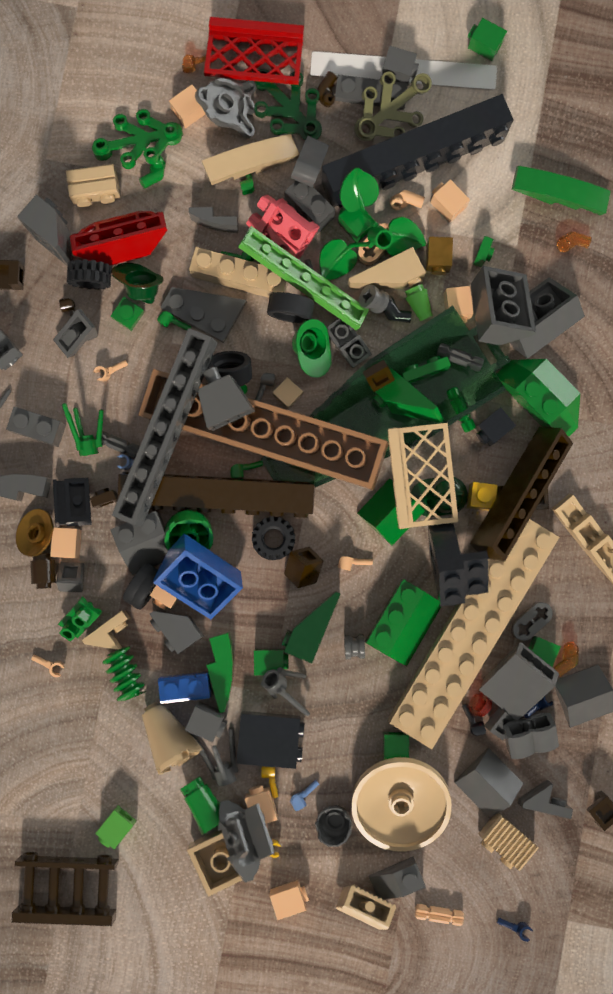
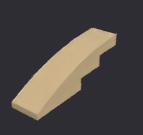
[202,134,300,185]
[551,493,613,584]

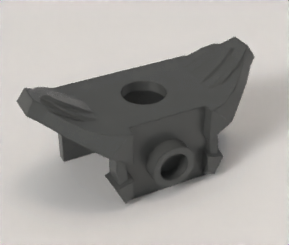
[218,800,275,883]

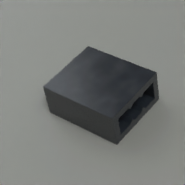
[237,711,305,769]

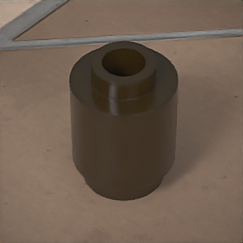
[30,554,56,589]

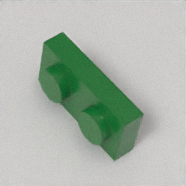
[401,356,451,384]

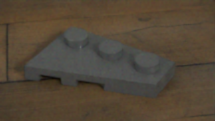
[160,287,247,343]

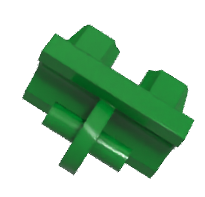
[58,596,102,641]

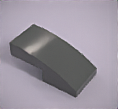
[189,207,238,233]

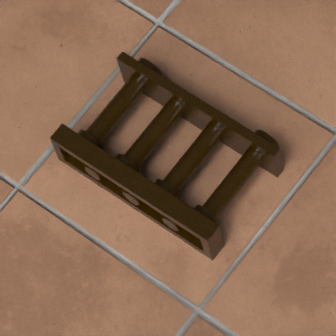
[12,852,119,926]

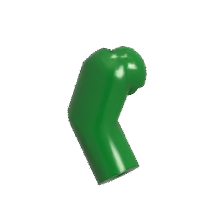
[139,155,166,189]

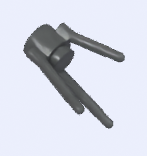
[261,667,310,716]
[191,728,239,787]

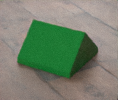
[357,478,425,546]

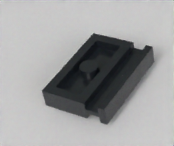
[53,477,92,527]

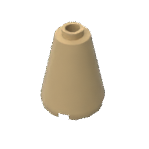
[142,702,203,775]

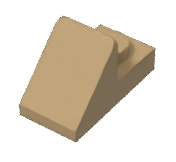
[82,610,131,650]

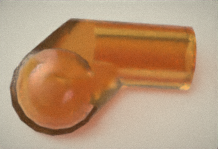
[556,231,592,252]
[553,641,579,677]

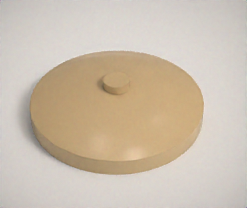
[352,757,452,851]

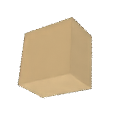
[273,377,303,409]

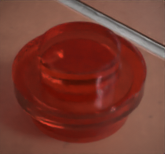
[469,693,492,717]

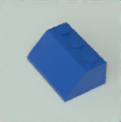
[153,534,243,620]

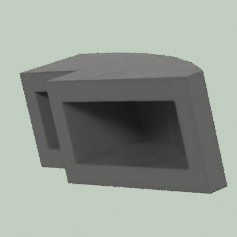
[0,474,52,502]

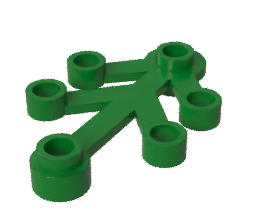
[92,109,183,169]

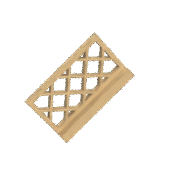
[387,423,459,529]

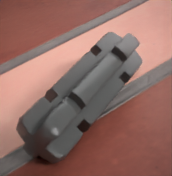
[437,343,484,372]
[95,431,140,458]

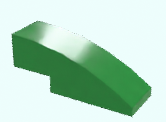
[206,632,234,713]

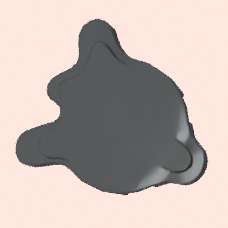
[195,78,256,139]

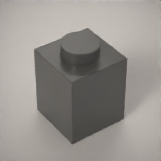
[382,46,419,85]

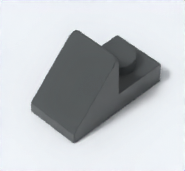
[53,309,98,358]
[518,780,573,819]

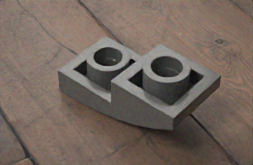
[326,318,372,368]

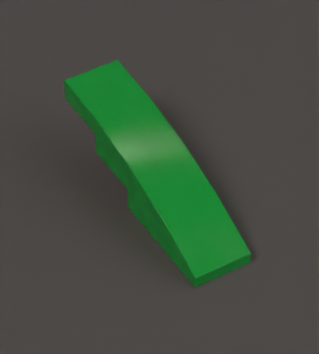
[511,166,611,215]

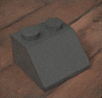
[110,511,168,575]

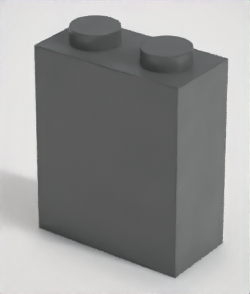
[479,642,559,721]

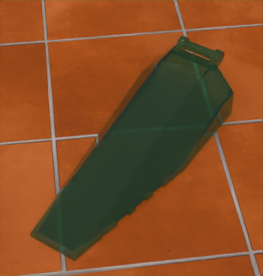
[261,306,511,488]

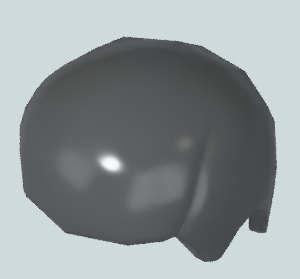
[315,805,353,847]

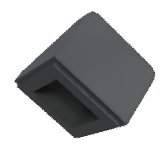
[56,562,85,592]

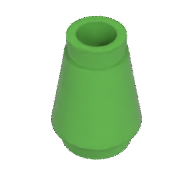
[405,284,433,321]

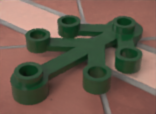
[254,69,322,140]

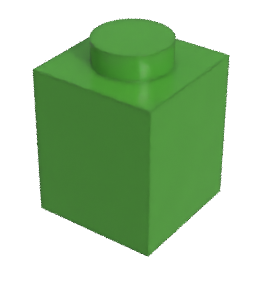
[95,805,137,849]

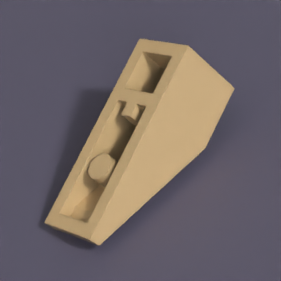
[348,247,426,289]

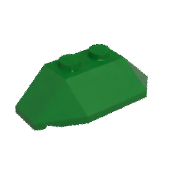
[494,359,580,437]

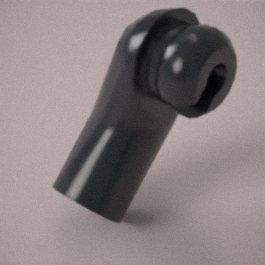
[383,296,412,323]

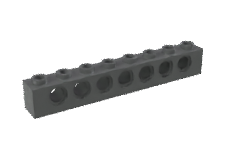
[112,328,218,526]

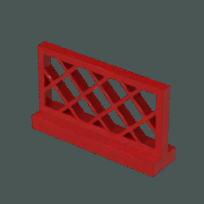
[204,17,304,85]

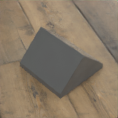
[555,664,613,728]
[454,748,524,818]

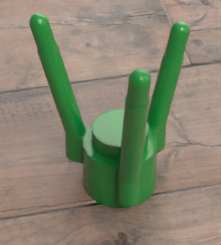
[62,403,104,456]

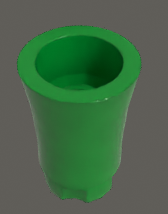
[180,776,220,835]

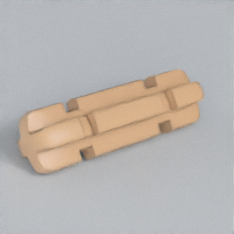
[415,904,464,926]

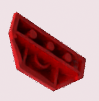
[70,211,167,266]

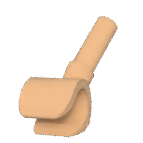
[93,360,128,382]
[338,556,373,571]
[31,654,64,677]

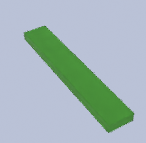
[238,226,369,331]

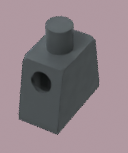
[198,367,255,431]

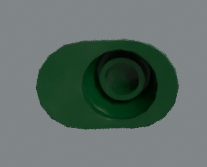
[111,263,164,304]
[411,476,468,517]

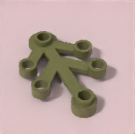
[354,71,432,141]

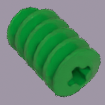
[102,646,147,701]

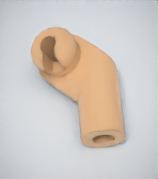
[390,190,425,210]

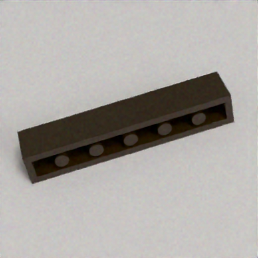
[470,427,573,562]

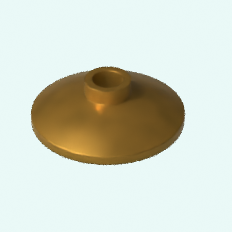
[16,509,53,557]

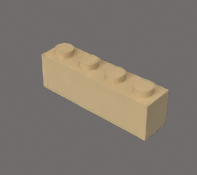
[189,247,288,298]

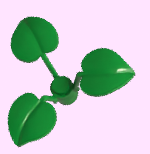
[319,167,426,280]

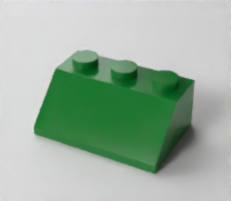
[365,579,442,667]

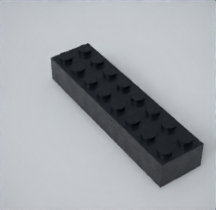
[321,94,514,208]

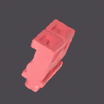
[246,194,320,260]

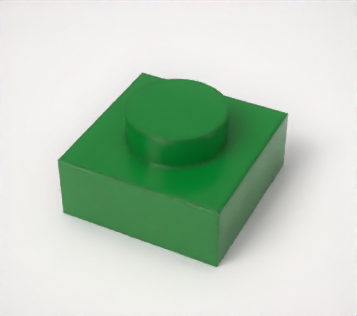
[473,236,495,268]
[111,297,145,331]

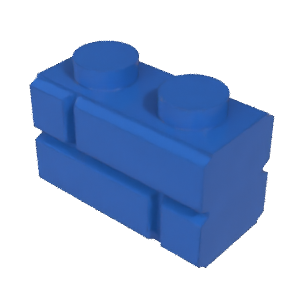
[158,672,212,704]

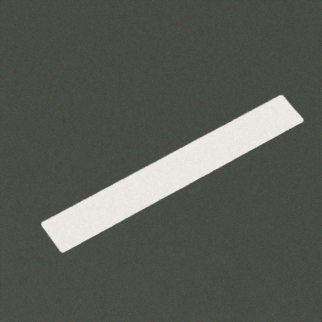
[310,51,497,90]

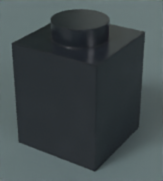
[475,407,516,446]

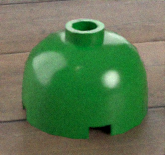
[164,510,214,550]

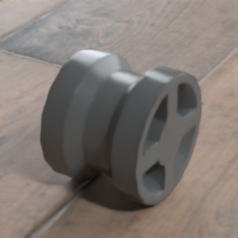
[359,284,389,314]
[344,634,365,660]

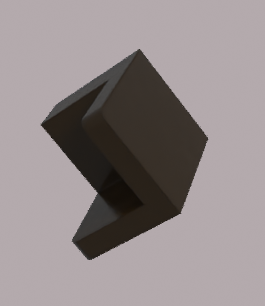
[0,260,25,290]
[284,546,324,588]
[586,791,613,831]

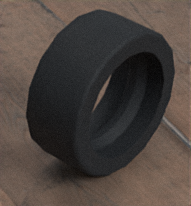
[267,292,314,323]
[207,351,252,387]

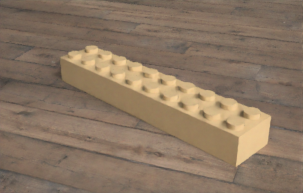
[387,519,560,749]

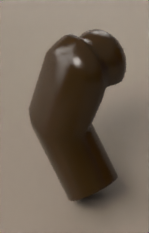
[317,71,337,107]

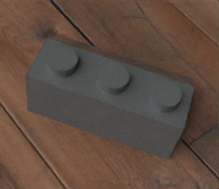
[17,194,73,266]
[471,266,536,345]
[509,277,585,359]

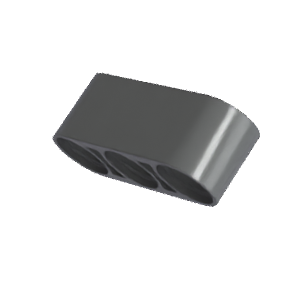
[290,136,329,188]

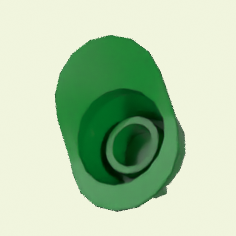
[292,319,331,378]

